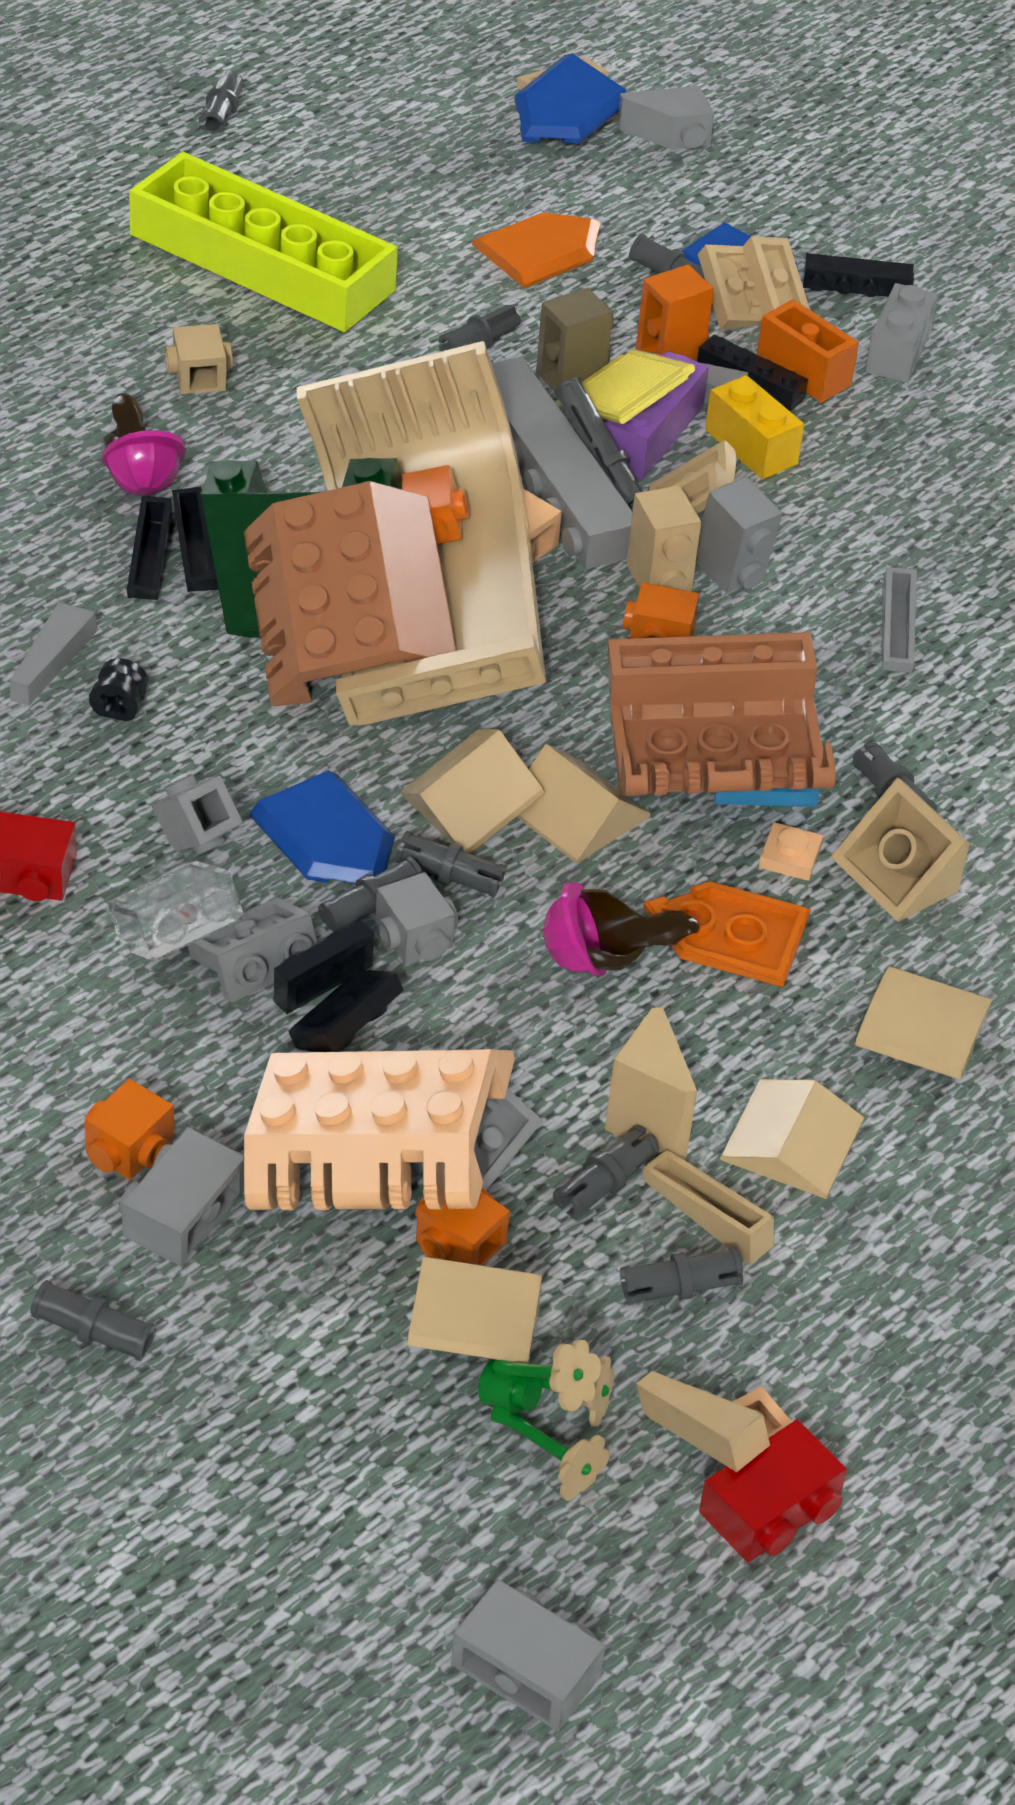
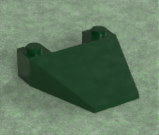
[201,458,402,638]

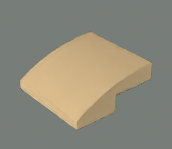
[698,236,810,330]
[649,440,736,514]
[855,966,992,1080]

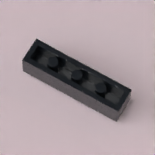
[803,253,914,297]
[697,334,808,411]

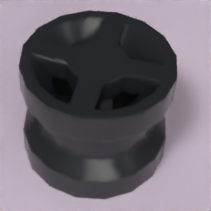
[89,658,149,721]

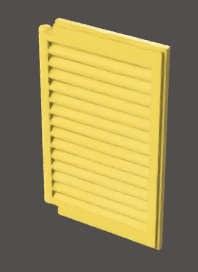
[557,349,695,424]

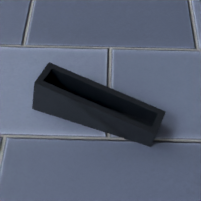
[172,486,218,592]
[127,496,173,600]

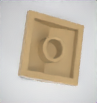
[720,1079,864,1199]

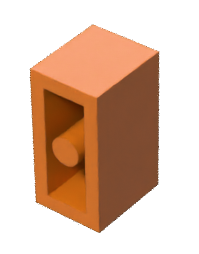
[636,264,714,361]
[757,299,859,403]

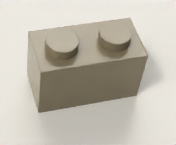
[536,287,614,391]

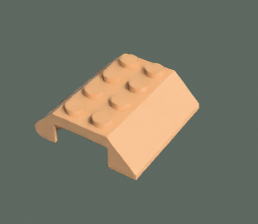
[244,1049,515,1210]

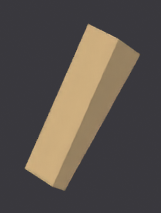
[643,1150,774,1265]
[636,1371,770,1472]

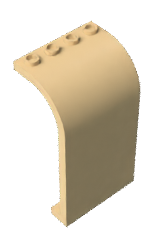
[296,341,546,725]

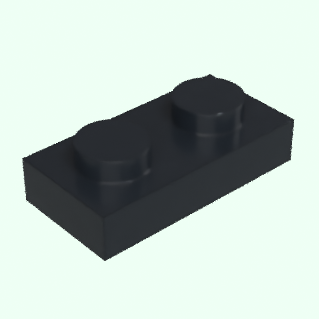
[273,920,374,1014]
[288,969,404,1052]

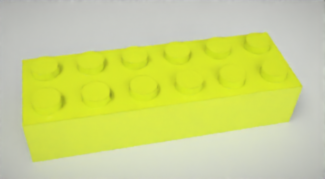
[129,151,398,333]

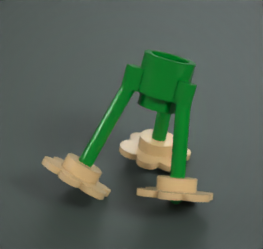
[478,1339,614,1501]

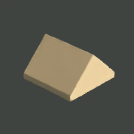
[400,729,545,853]
[517,744,651,864]
[831,778,970,922]
[605,1006,697,1161]
[407,1257,542,1364]

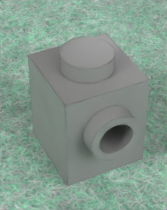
[151,774,243,854]
[375,872,458,964]

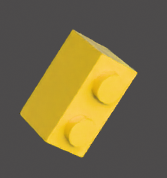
[705,375,804,480]

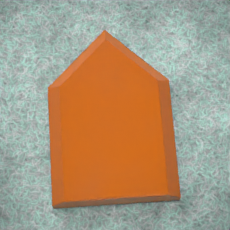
[472,212,600,288]
[643,881,811,987]

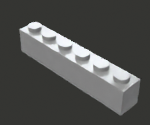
[491,357,632,570]

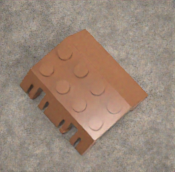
[244,481,456,706]
[608,632,836,796]

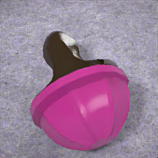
[102,393,185,496]
[543,882,700,977]

